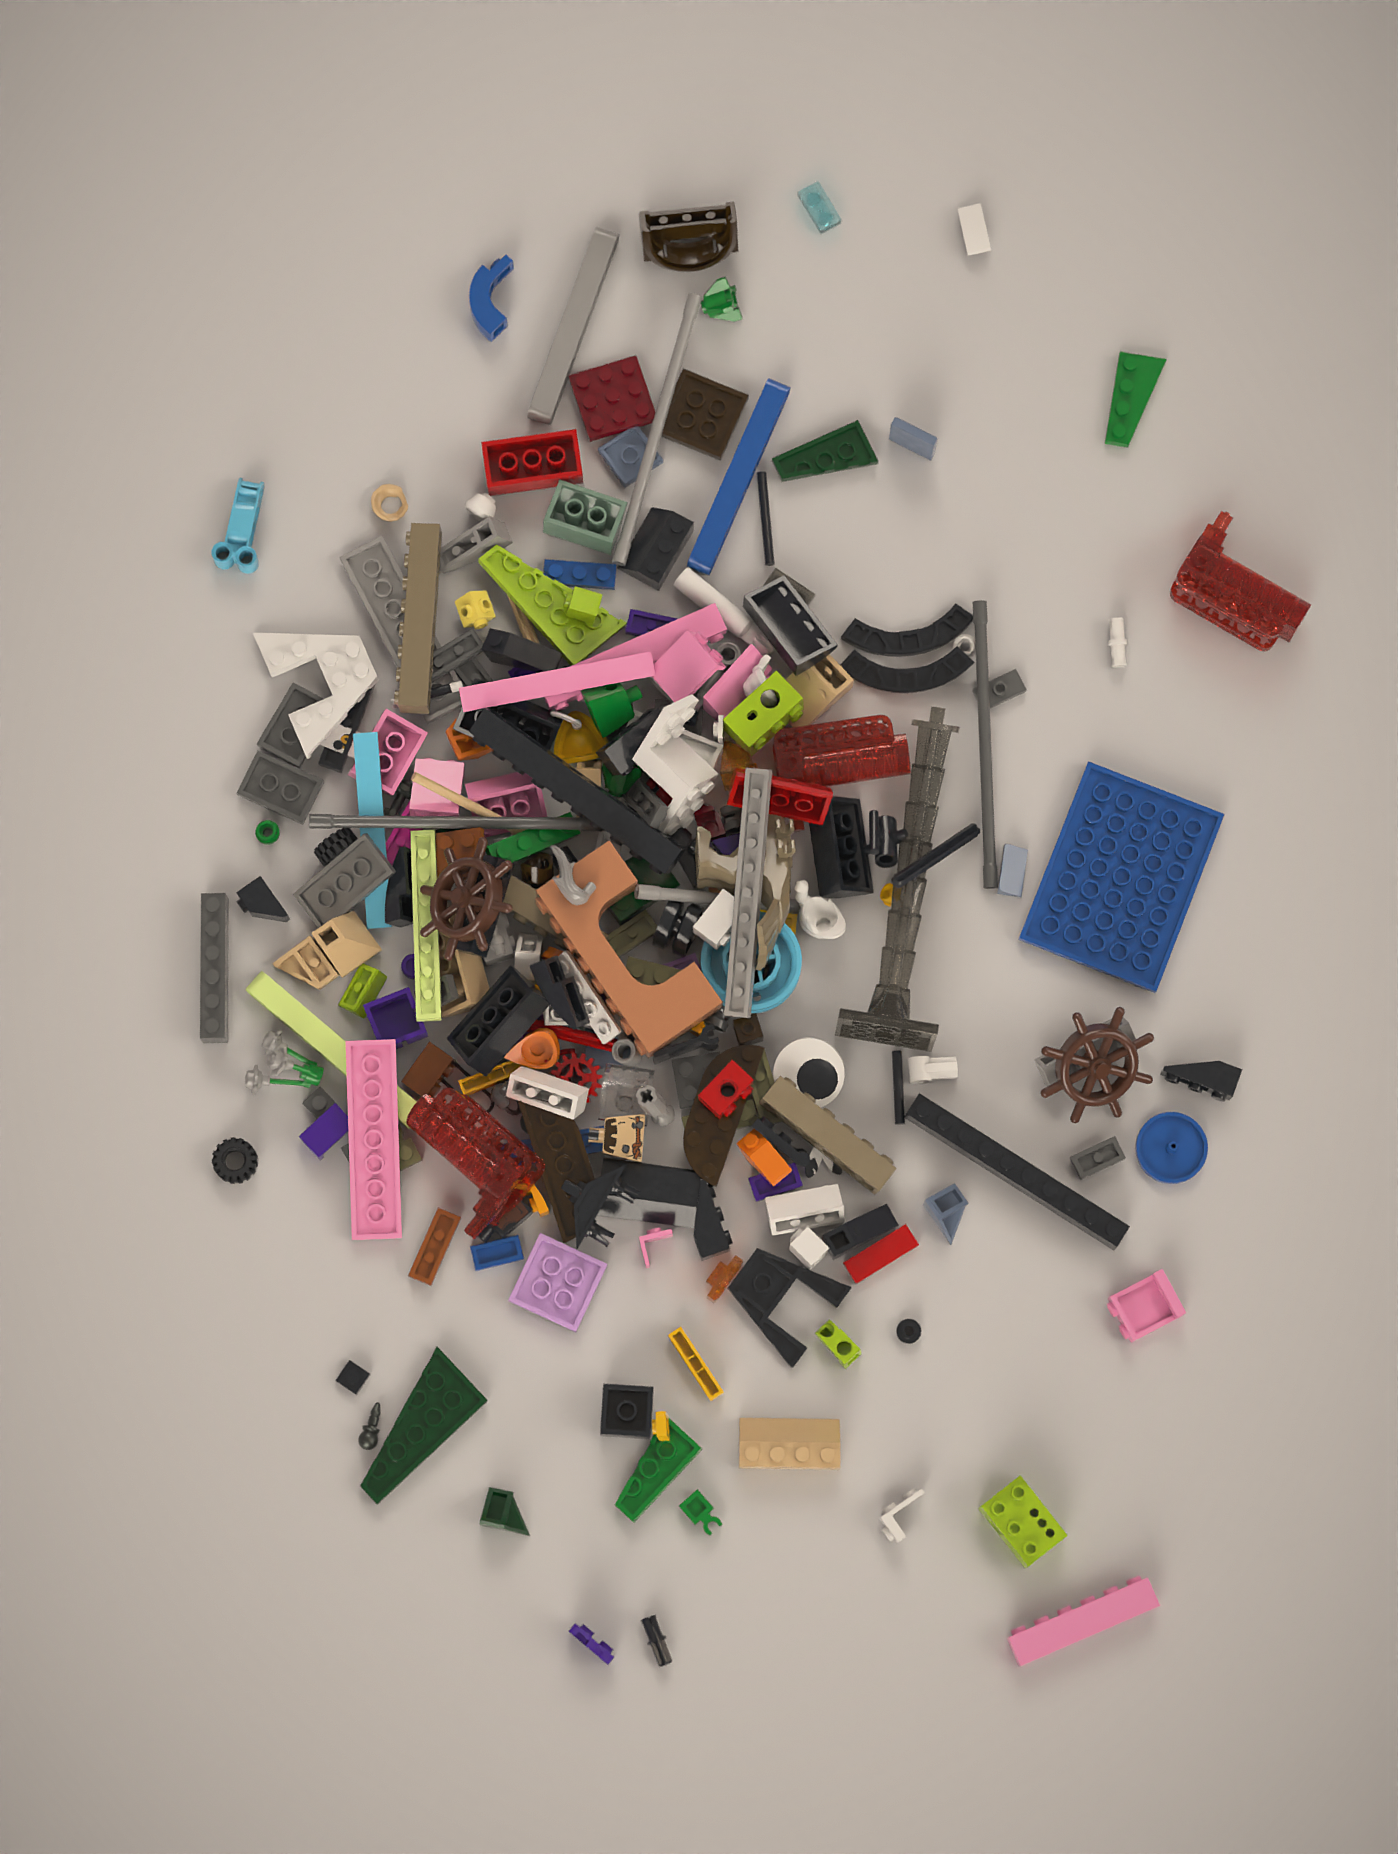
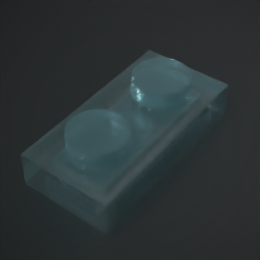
[798,181,842,234]

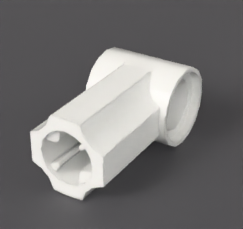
[908,1056,958,1084]

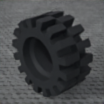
[314,828,358,867]
[212,1137,258,1184]

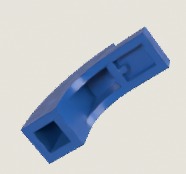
[469,255,514,342]

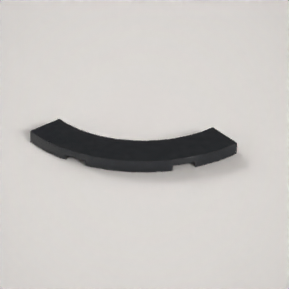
[841,604,973,657]
[840,646,975,693]

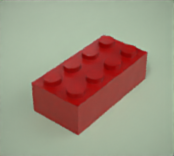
[481,429,583,496]

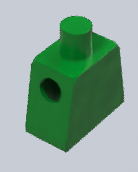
[581,682,643,738]

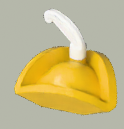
[550,711,608,764]

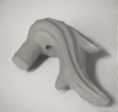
[551,845,597,905]

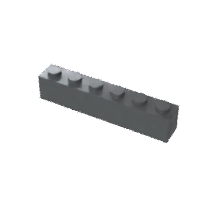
[200,893,229,1043]

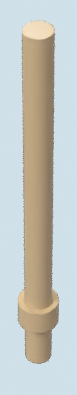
[411,772,527,835]

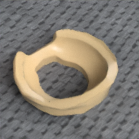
[371,484,408,522]

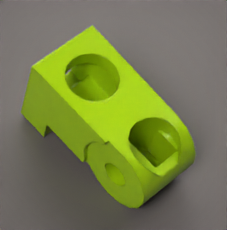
[815,1319,862,1369]

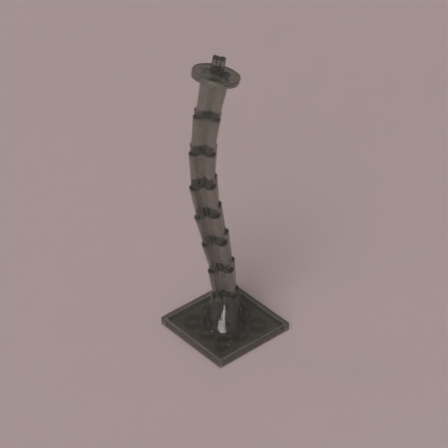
[835,706,960,1052]

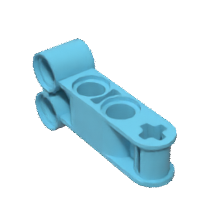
[211,478,264,574]

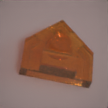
[706,1255,743,1303]

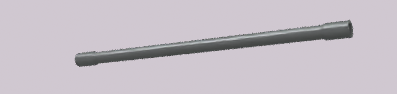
[972,600,998,889]
[309,814,604,831]

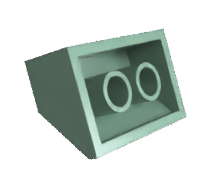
[543,480,628,555]

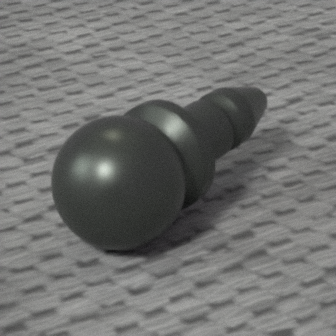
[358,1402,381,1450]

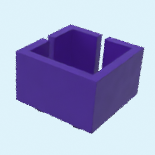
[363,987,429,1050]

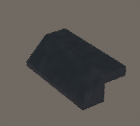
[598,1158,701,1228]

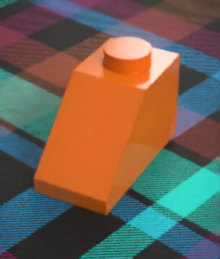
[736,1128,792,1187]

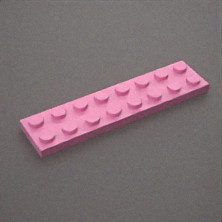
[346,1039,402,1240]

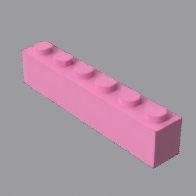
[1007,1575,1160,1666]

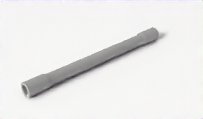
[635,884,800,914]

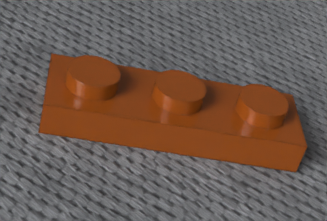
[408,1207,461,1286]

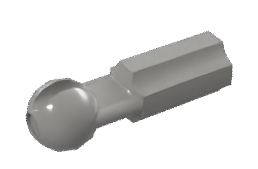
[636,1085,675,1126]

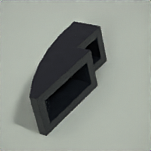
[385,846,413,928]
[529,955,590,1029]

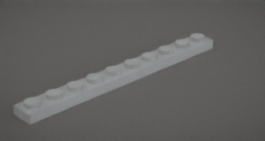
[724,768,772,1018]

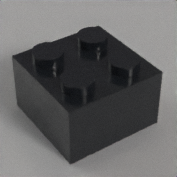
[600,1384,654,1439]

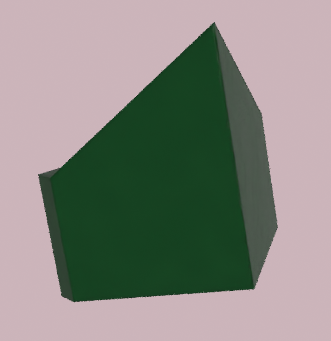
[479,1487,530,1536]

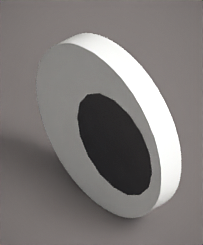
[773,1037,845,1107]

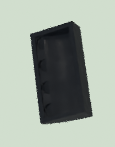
[743,576,838,676]

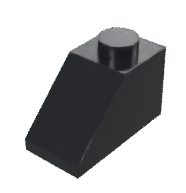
[236,876,290,922]

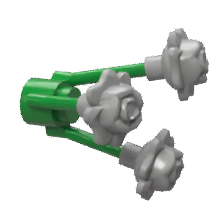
[245,1029,324,1095]

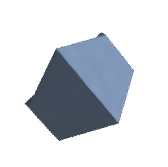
[923,1183,969,1245]

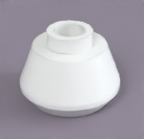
[465,493,496,522]

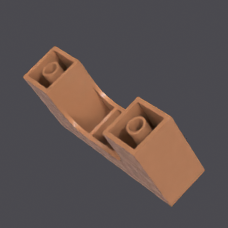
[535,840,723,1059]

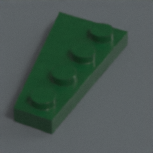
[772,420,879,482]

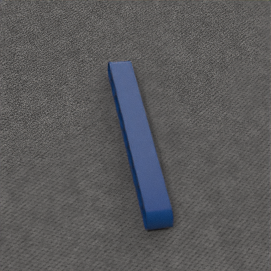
[687,378,791,576]

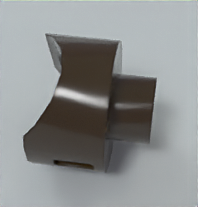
[520,852,554,889]

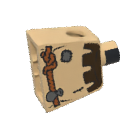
[588,1114,645,1163]

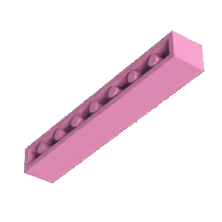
[543,603,727,712]

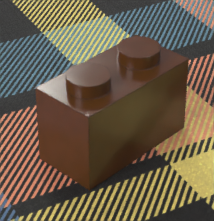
[401,1041,456,1100]

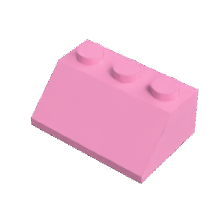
[703,644,773,722]
[348,709,428,796]
[465,772,547,838]

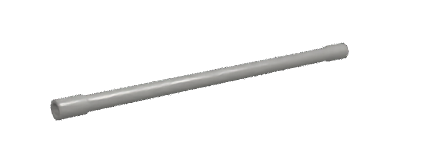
[612,293,702,566]

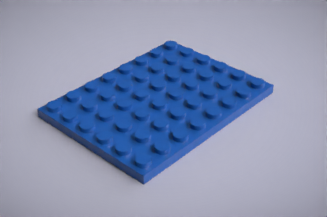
[1018,761,1225,993]

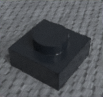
[335,1360,371,1395]

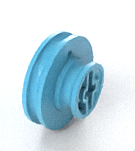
[701,911,802,1014]

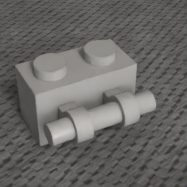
[484,913,516,967]

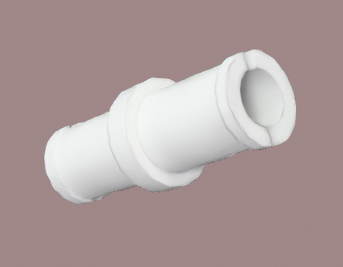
[1108,618,1127,668]

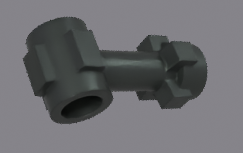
[384,779,413,816]

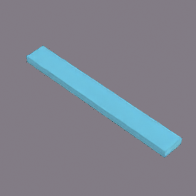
[353,732,392,929]

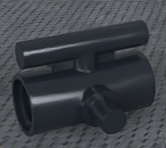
[863,810,908,868]

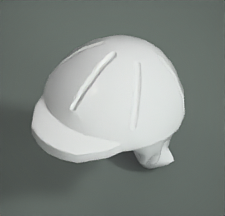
[794,880,846,939]

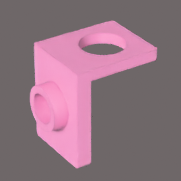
[639,1228,673,1268]

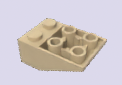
[775,654,854,735]

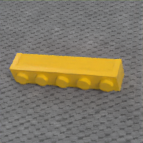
[458,1061,535,1097]
[668,1327,724,1402]

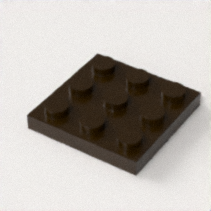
[661,368,749,461]

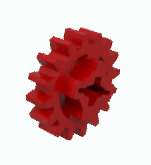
[550,1052,604,1103]

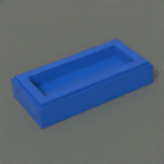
[470,1235,524,1271]

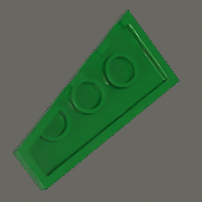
[1104,351,1167,448]
[615,1418,703,1523]

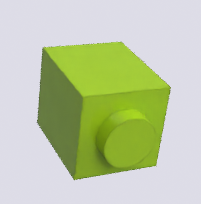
[563,586,603,624]

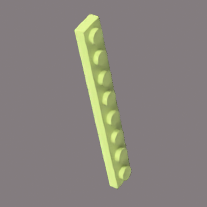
[410,830,442,1022]

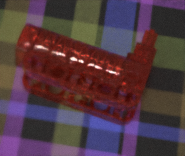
[1170,511,1312,651]
[772,715,911,832]
[406,1088,545,1239]

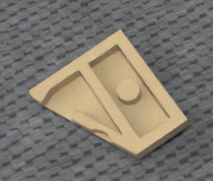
[272,936,340,990]

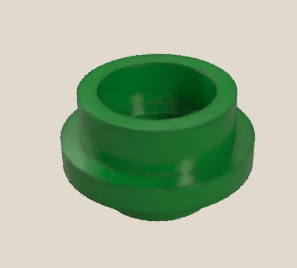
[255,820,280,845]

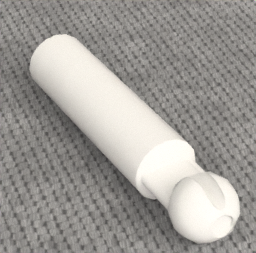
[674,567,775,656]

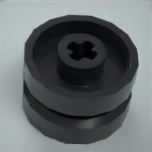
[652,901,704,957]

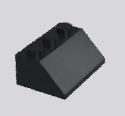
[617,507,694,591]

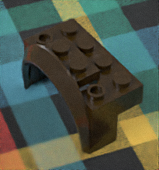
[639,202,738,272]

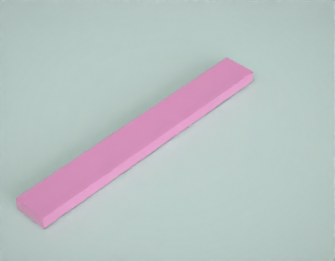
[459,652,656,712]

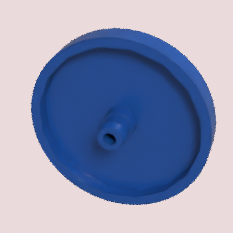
[1135,1112,1208,1184]

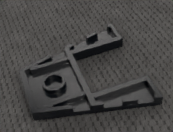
[727,1248,852,1368]

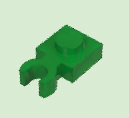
[679,1489,722,1536]

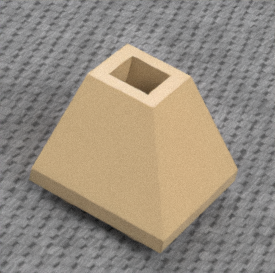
[312,911,382,978]

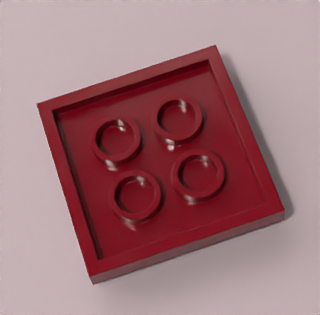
[568,355,656,442]

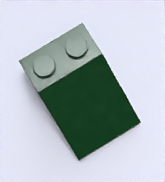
[608,856,680,926]

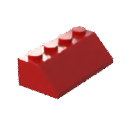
[727,767,833,825]

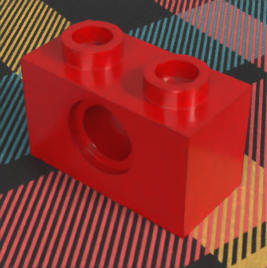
[698,1060,754,1119]

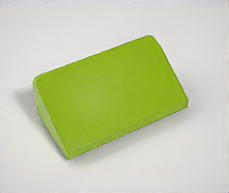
[338,963,387,1019]

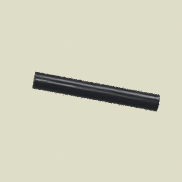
[892,1050,905,1125]

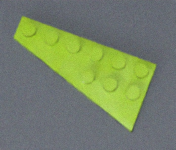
[478,545,627,666]

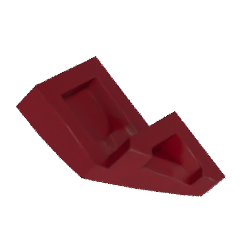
[693,804,726,842]

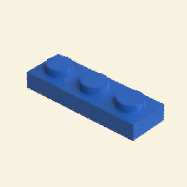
[543,559,617,590]

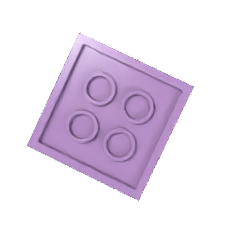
[508,1233,608,1332]

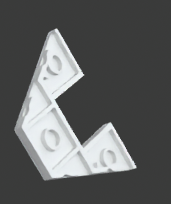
[253,633,379,759]

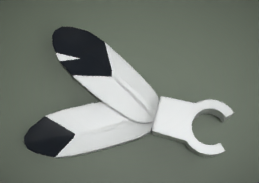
[805,1147,842,1178]

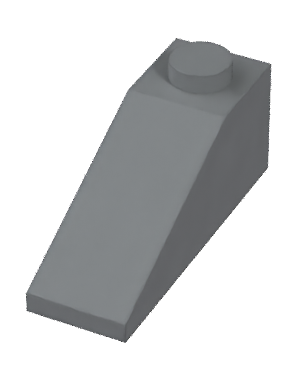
[440,516,513,574]

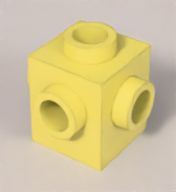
[454,590,496,630]

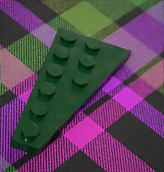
[360,1346,488,1505]

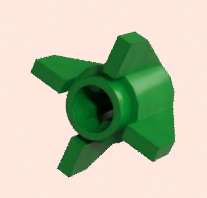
[701,276,743,322]
[602,764,643,797]

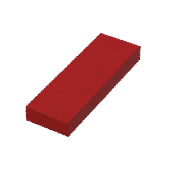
[843,1224,919,1284]

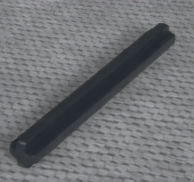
[891,823,980,888]

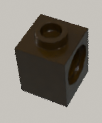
[732,1013,764,1046]

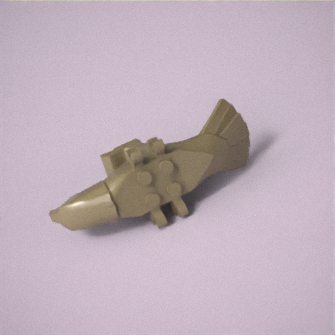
[695,771,796,971]

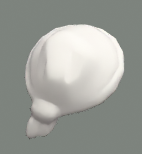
[743,654,779,707]

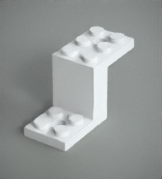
[632,694,718,835]

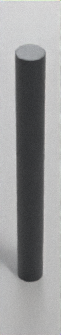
[757,471,775,566]

